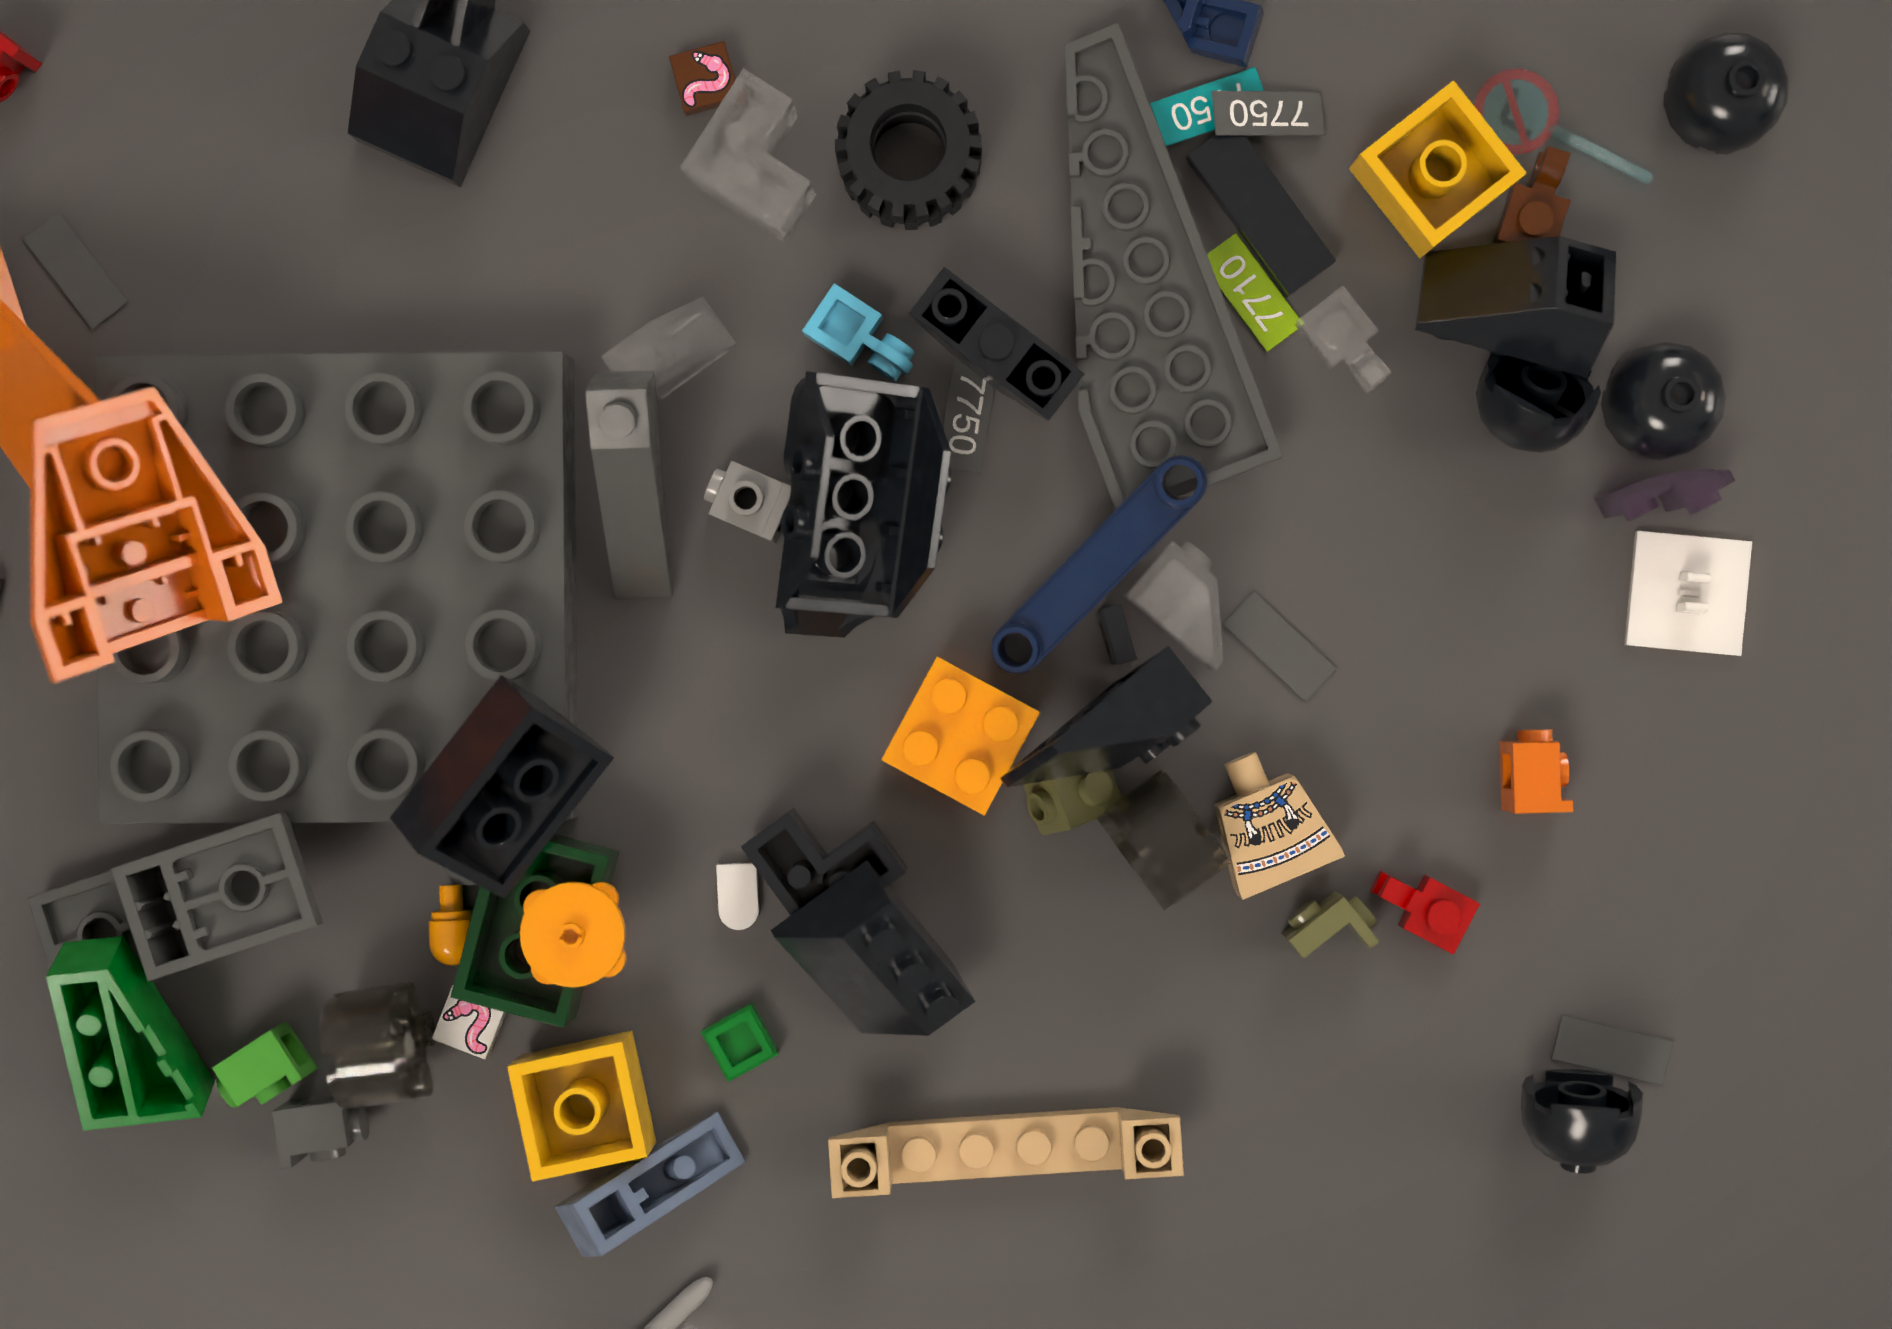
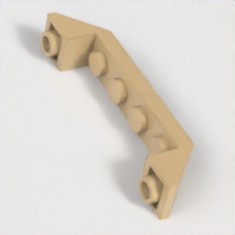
[828,1107,1184,1198]

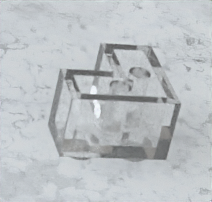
[680,68,816,243]

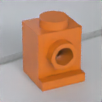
[1499,729,1573,814]

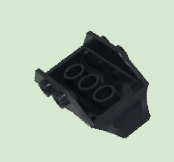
[775,371,951,638]

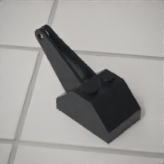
[348,0,530,187]

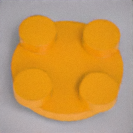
[520,882,627,987]

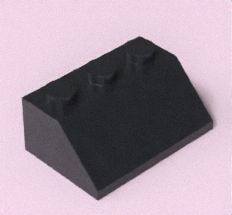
[390,675,614,898]
[771,860,976,1036]

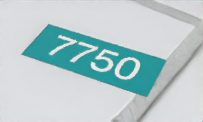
[1150,67,1264,146]

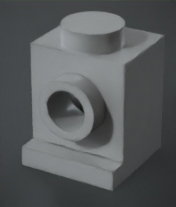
[704,461,791,543]

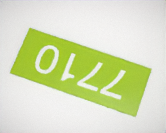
[1207,233,1304,352]

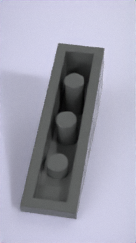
[585,370,673,599]

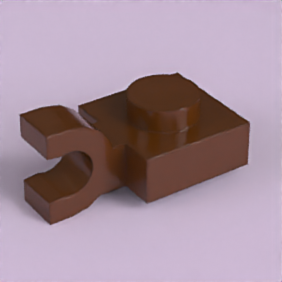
[1493,146,1571,243]

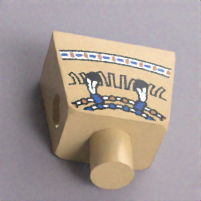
[1214,752,1345,900]

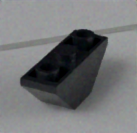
[908,267,1084,421]

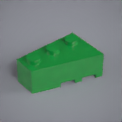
[46,936,215,1131]

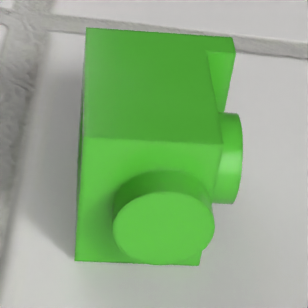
[212,1021,318,1108]

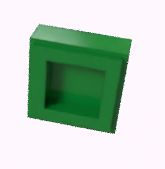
[700,1002,780,1082]

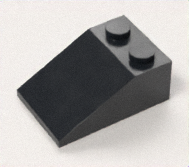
[1000,645,1213,787]

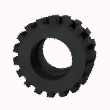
[835,70,982,230]

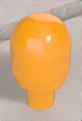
[428,884,472,966]

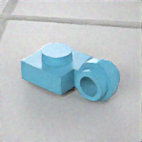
[802,283,915,382]

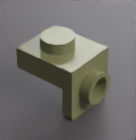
[1023,770,1125,835]
[1281,891,1380,959]

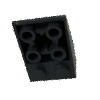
[1415,236,1616,378]

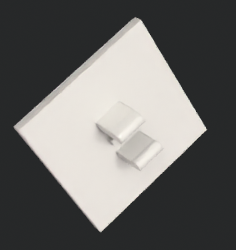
[1624,531,1752,656]

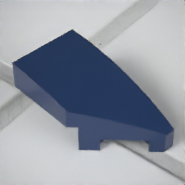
[1163,0,1264,68]

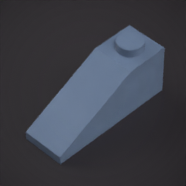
[554,1112,746,1257]

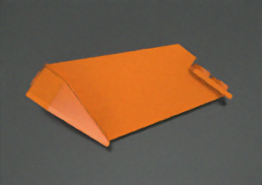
[0,246,282,683]

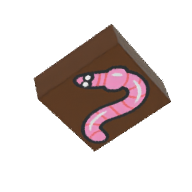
[669,41,741,116]

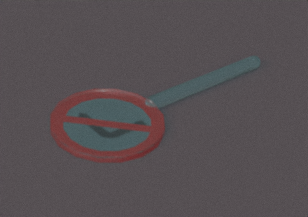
[1474,68,1653,184]

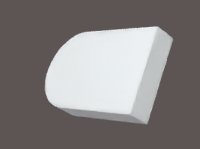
[716,863,760,930]

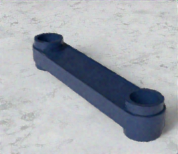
[991,455,1208,675]

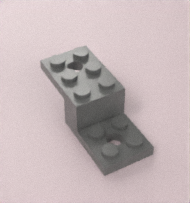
[27,811,323,981]

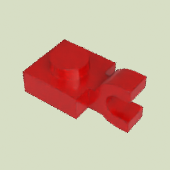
[1369,871,1480,955]

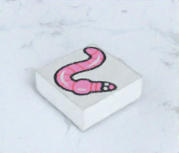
[432,985,506,1060]

